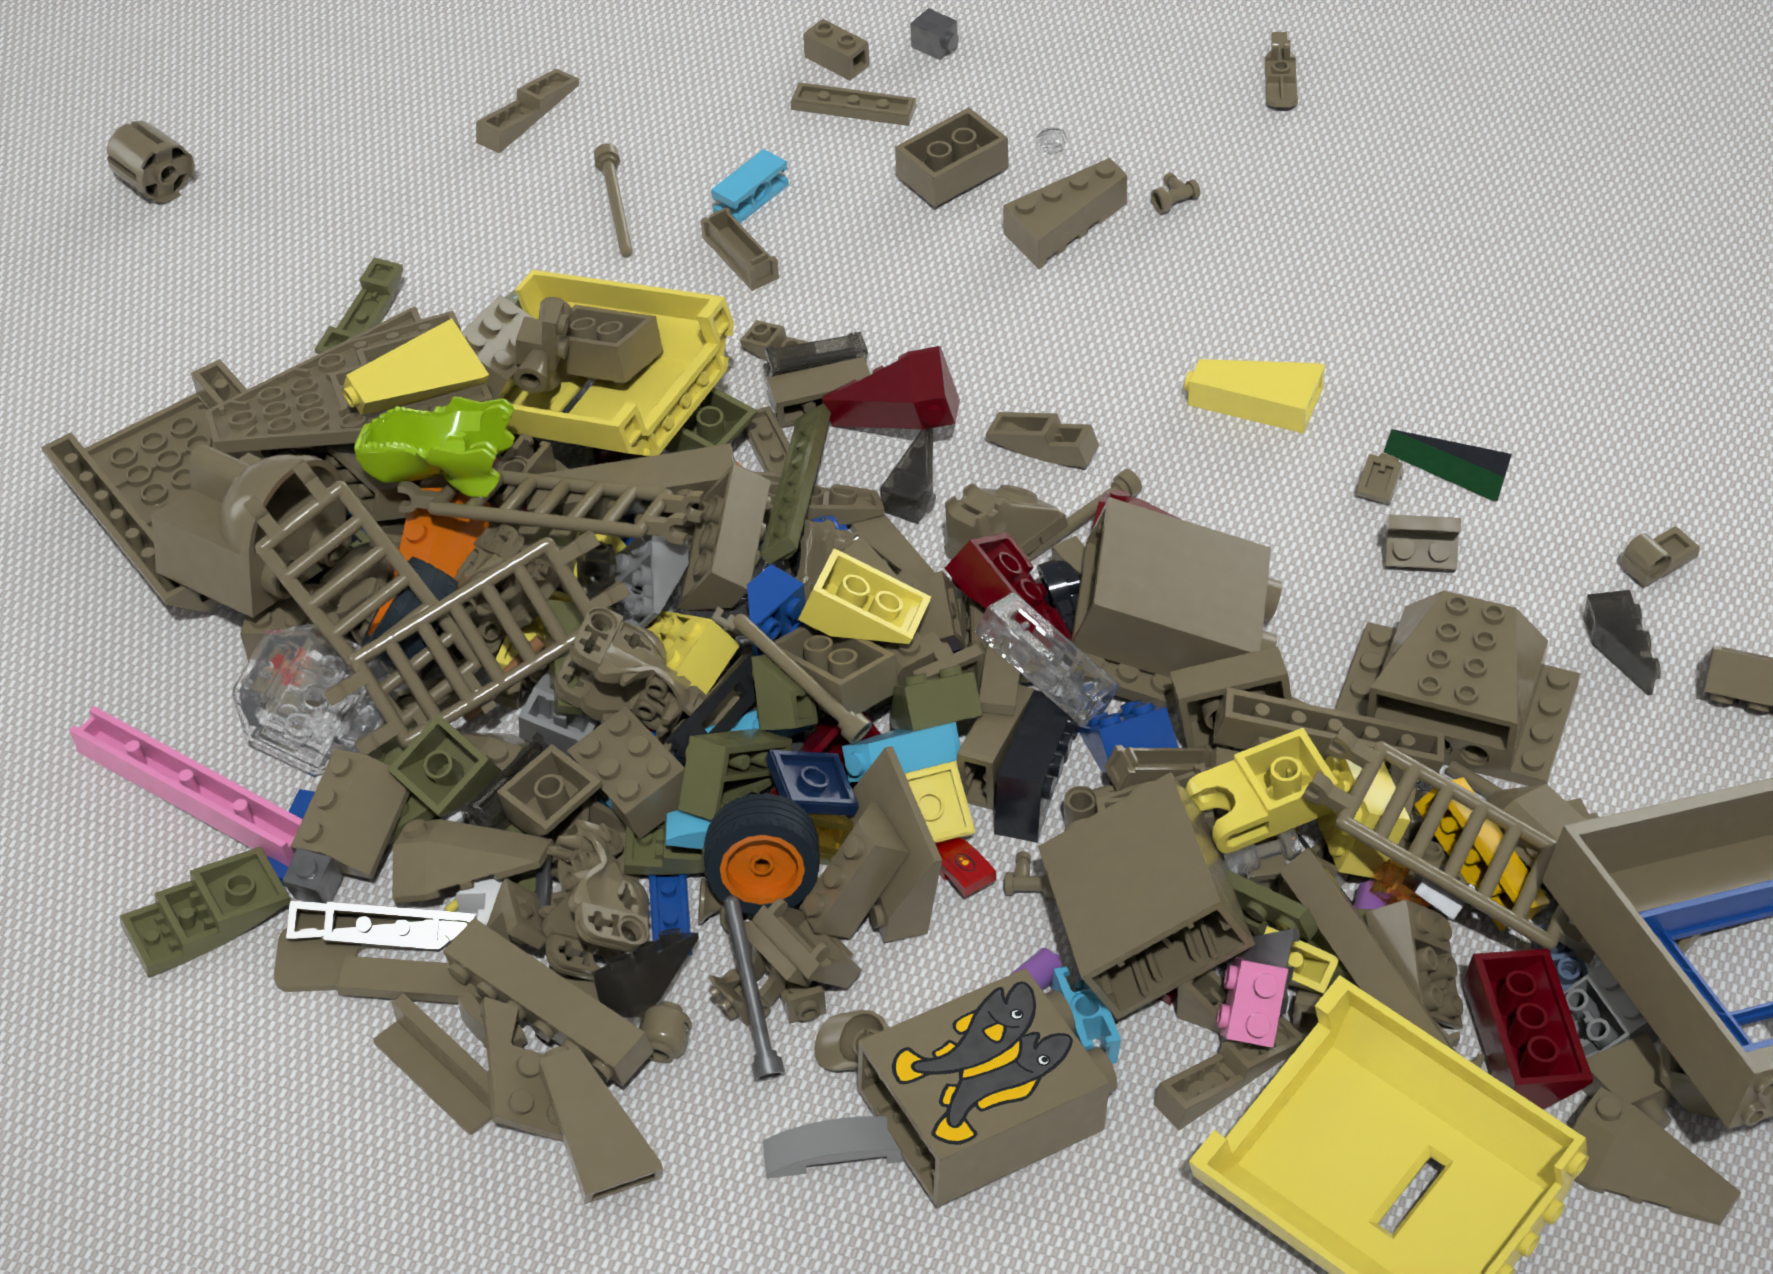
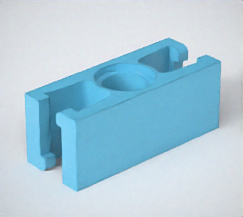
[711,149,789,223]
[1051,966,1121,1064]

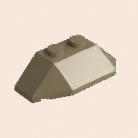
[1486,783,1586,904]

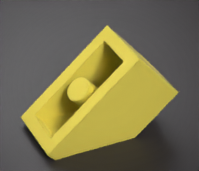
[1264,926,1340,995]

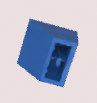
[747,564,806,656]
[1079,700,1179,771]

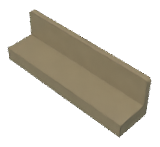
[373,993,492,1135]

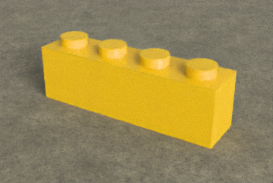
[1414,777,1551,931]

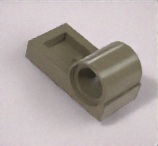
[1621,526,1700,587]

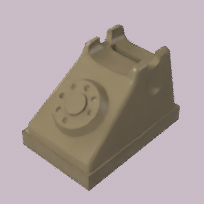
[944,483,1068,559]

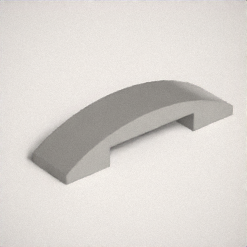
[763,1116,906,1179]

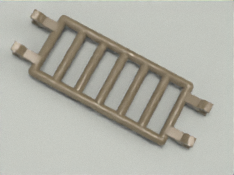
[243,459,497,727]
[397,469,704,545]
[323,530,630,755]
[1302,726,1595,964]

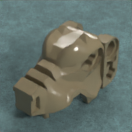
[436,522,561,665]
[553,607,708,737]
[539,819,650,981]

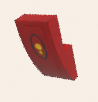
[936,838,996,897]

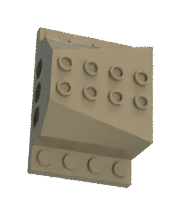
[1335,590,1580,786]

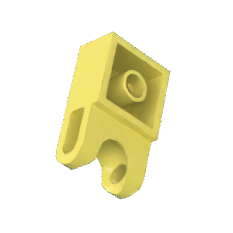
[1185,728,1338,853]

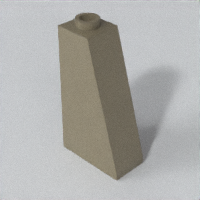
[957,684,1035,810]
[539,1046,663,1204]

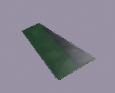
[1384,429,1512,501]

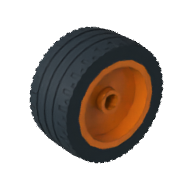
[361,557,458,670]
[704,793,820,915]

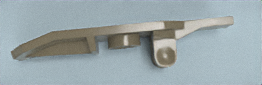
[1265,32,1298,107]

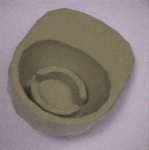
[814,1010,890,1071]

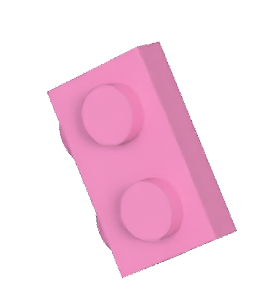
[1216,957,1288,1048]

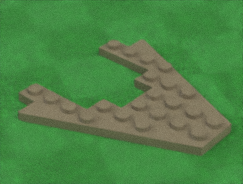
[204,307,493,453]

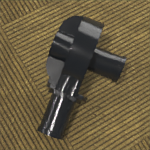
[1037,559,1080,657]

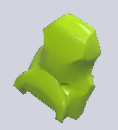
[354,396,515,497]

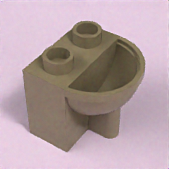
[151,444,351,618]

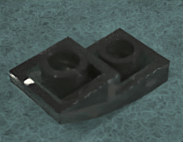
[576,541,617,608]

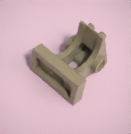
[708,920,813,1026]

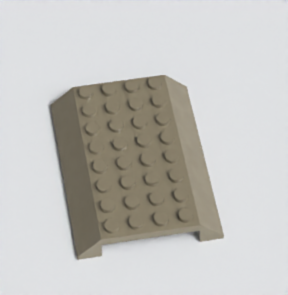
[41,359,349,612]

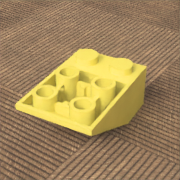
[644,611,740,695]

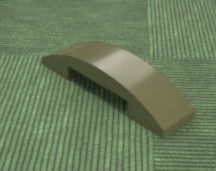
[314,257,403,354]

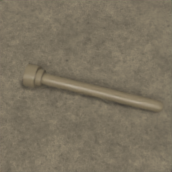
[594,143,633,257]
[1027,469,1142,561]
[733,614,872,745]

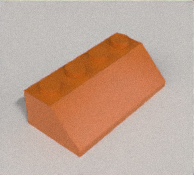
[393,487,493,629]

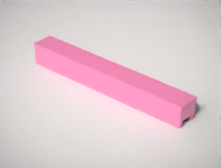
[69,706,303,867]

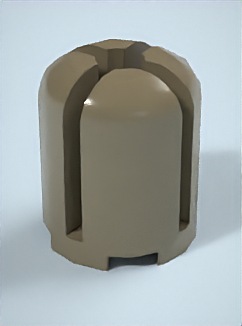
[107,121,195,203]

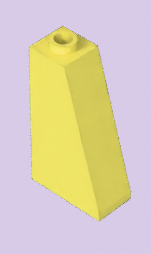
[342,318,489,415]
[1184,359,1325,434]

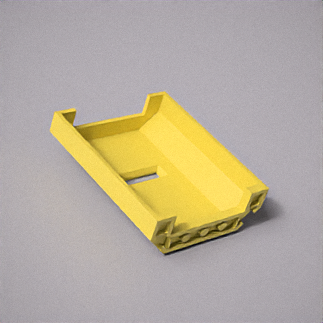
[503,270,734,456]
[1189,975,1589,1274]

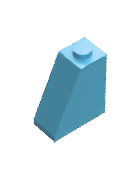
[842,722,961,783]

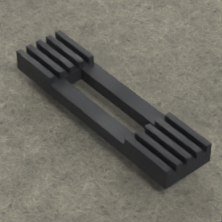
[665,652,756,764]

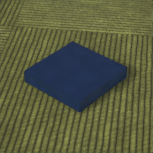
[765,750,859,816]

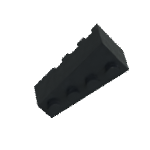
[994,690,1081,843]

